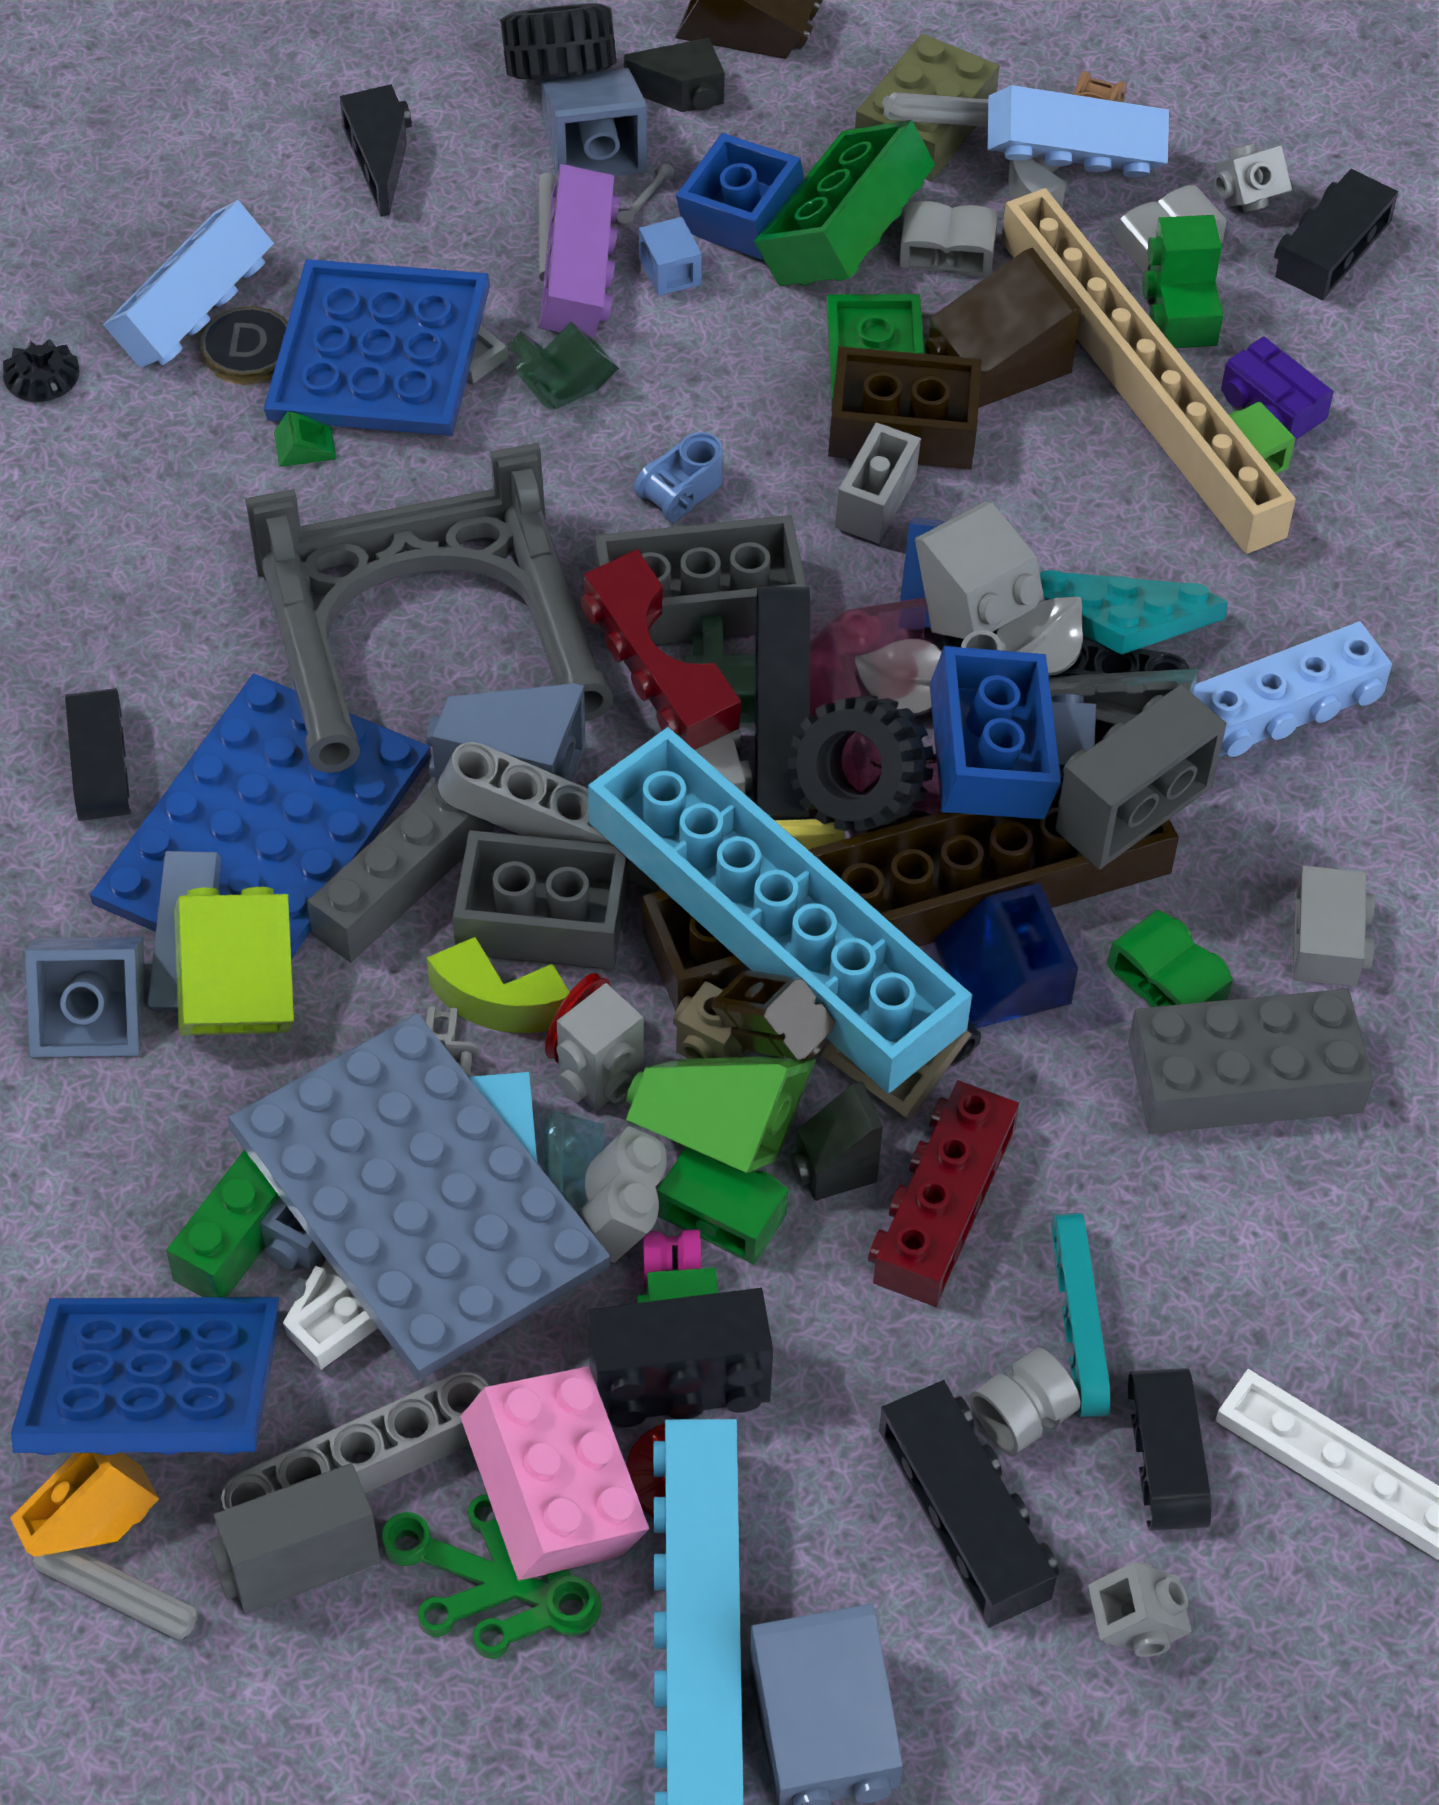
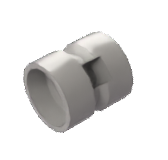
[969,1347,1081,1456]

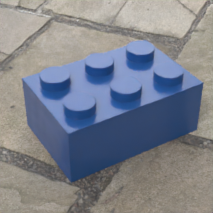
[930,646,1061,819]

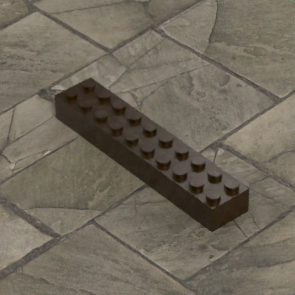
[643,777,1179,1012]

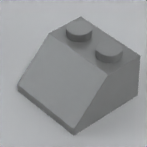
[915,501,1044,639]

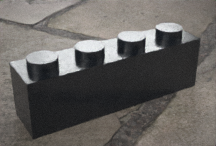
[879,1380,1059,1628]

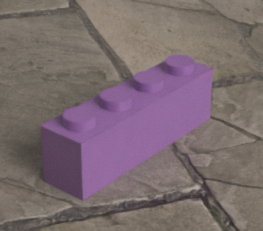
[539,164,620,337]

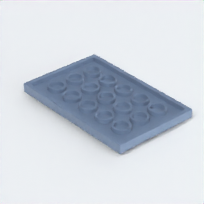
[228,1013,611,1382]

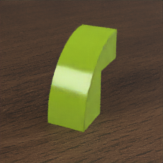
[426,937,570,1033]

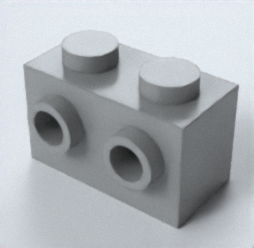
[556,983,644,1112]

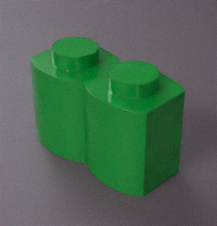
[1107,910,1233,1007]

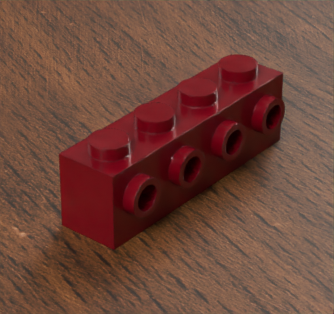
[868,1080,1019,1307]

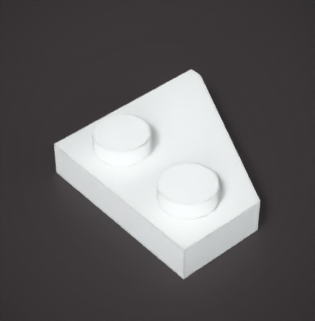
[283,1259,378,1370]

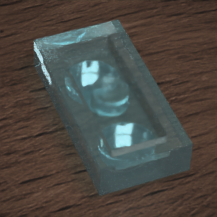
[543,1110,604,1215]

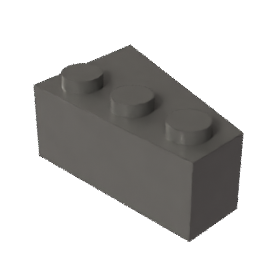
[1049,669,1199,745]

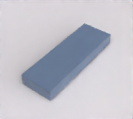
[148,851,222,1012]

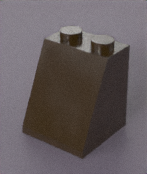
[675,0,823,59]
[925,247,1081,408]

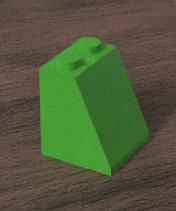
[626,1056,816,1173]

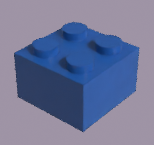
[676,133,804,260]

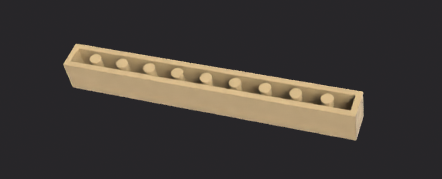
[1001,188,1296,554]

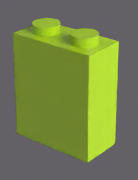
[174,887,294,1036]

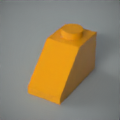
[10,1452,159,1557]

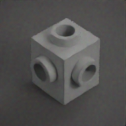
[1214,143,1292,213]
[1088,1562,1192,1657]

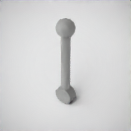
[616,163,674,227]

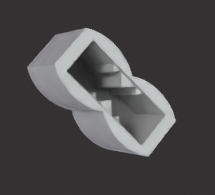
[1117,185,1227,272]
[900,201,998,277]
[579,1126,667,1263]

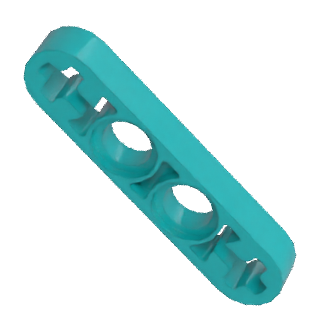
[1051,1213,1110,1418]

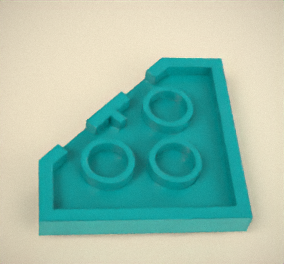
[1040,570,1228,654]

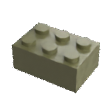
[855,33,1000,182]

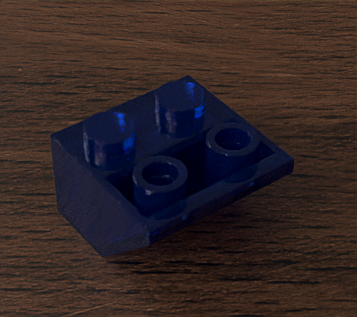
[935,883,1078,1029]

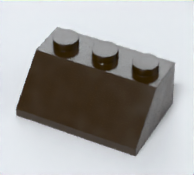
[828,346,982,470]

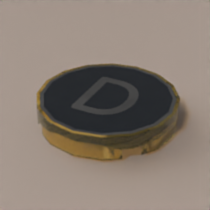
[200,306,288,385]

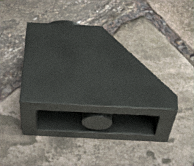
[624,38,725,112]
[790,1081,883,1201]

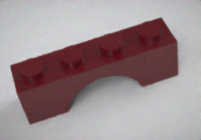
[580,549,741,750]

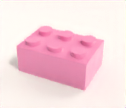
[460,1366,649,1581]

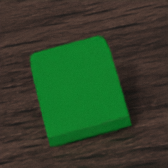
[274,411,336,467]

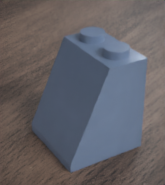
[540,68,647,176]
[426,683,586,799]
[749,1603,903,1805]

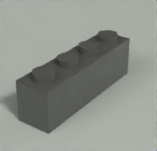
[307,780,492,963]

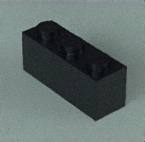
[1274,169,1399,301]

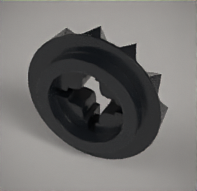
[3,339,80,402]

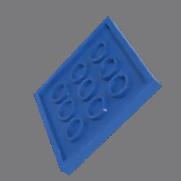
[264,259,490,436]
[11,1297,280,1455]

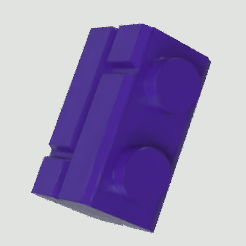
[1221,336,1334,440]

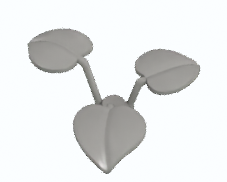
[855,597,1083,716]

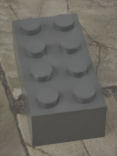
[595,515,807,650]
[1128,988,1374,1134]

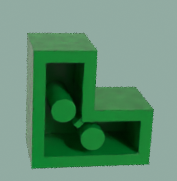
[1142,215,1223,348]

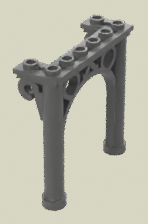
[245,443,613,773]

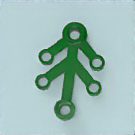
[382,1494,601,1659]

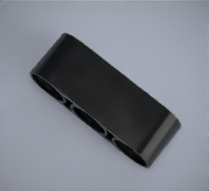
[65,688,131,821]
[1128,1368,1212,1531]

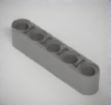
[438,742,661,890]
[221,1372,489,1510]

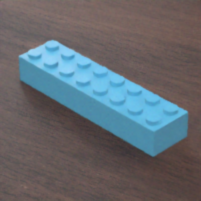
[588,727,972,1094]

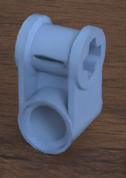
[634,432,724,523]

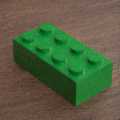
[754,120,936,286]

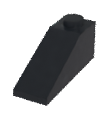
[340,84,412,217]

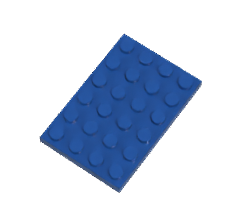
[90,673,431,960]

